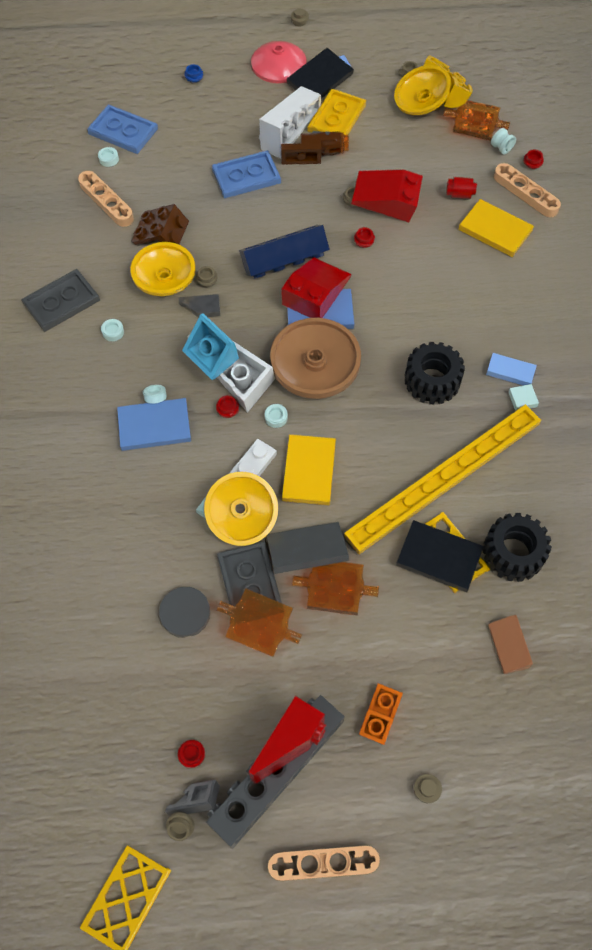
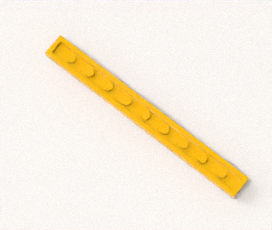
[344,404,541,555]

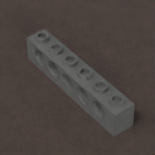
[206,695,345,849]

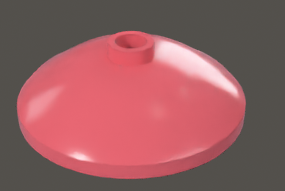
[251,41,306,83]

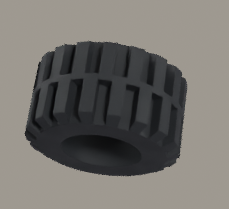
[404,342,465,405]
[483,513,552,582]

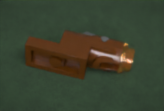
[281,131,349,165]

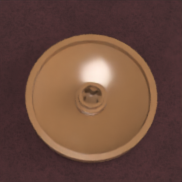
[270,318,361,399]

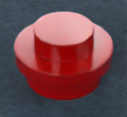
[523,149,544,169]
[354,227,375,248]
[216,395,239,418]
[178,740,205,768]

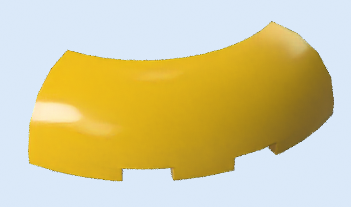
[423,55,473,108]

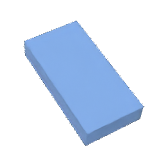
[486,353,537,386]

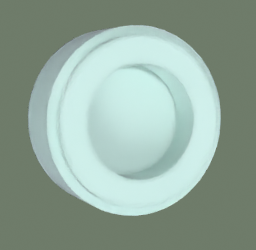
[98,147,119,167]
[101,319,124,341]
[143,385,167,404]
[265,404,288,428]

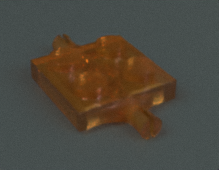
[444,100,510,140]
[292,562,379,616]
[216,588,302,657]

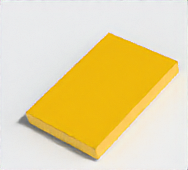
[307,89,366,143]
[458,199,534,258]
[282,434,336,505]

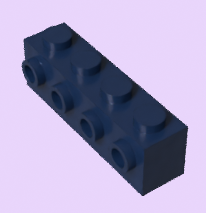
[239,224,330,279]

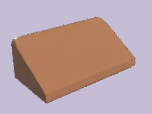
[488,615,533,674]

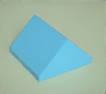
[182,314,239,380]

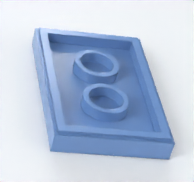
[87,104,158,154]
[212,150,281,199]
[287,289,354,329]
[117,398,191,451]

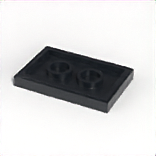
[287,47,354,99]
[396,520,484,593]

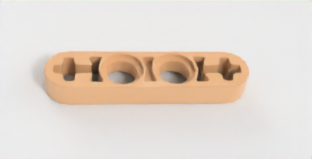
[494,163,561,217]
[78,171,134,227]
[268,846,380,881]

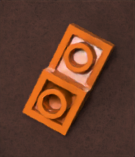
[359,683,403,745]

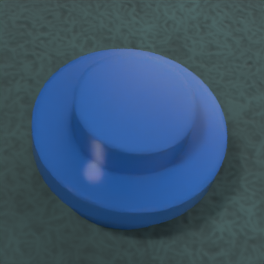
[184,64,203,83]

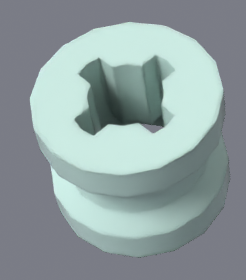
[491,128,517,154]

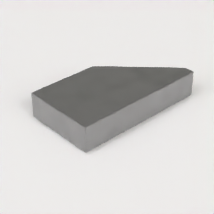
[179,294,221,318]
[165,780,220,816]

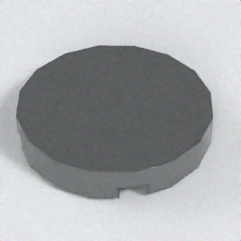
[159,587,210,638]

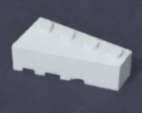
[259,86,321,159]
[187,333,275,413]

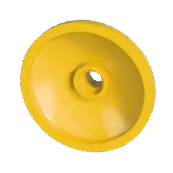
[394,65,452,115]
[130,242,196,296]
[204,472,278,546]

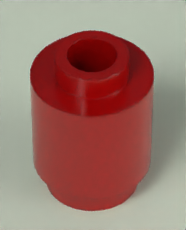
[446,177,477,199]

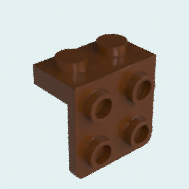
[131,204,189,245]

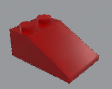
[351,169,423,222]
[281,257,351,318]
[249,696,326,784]

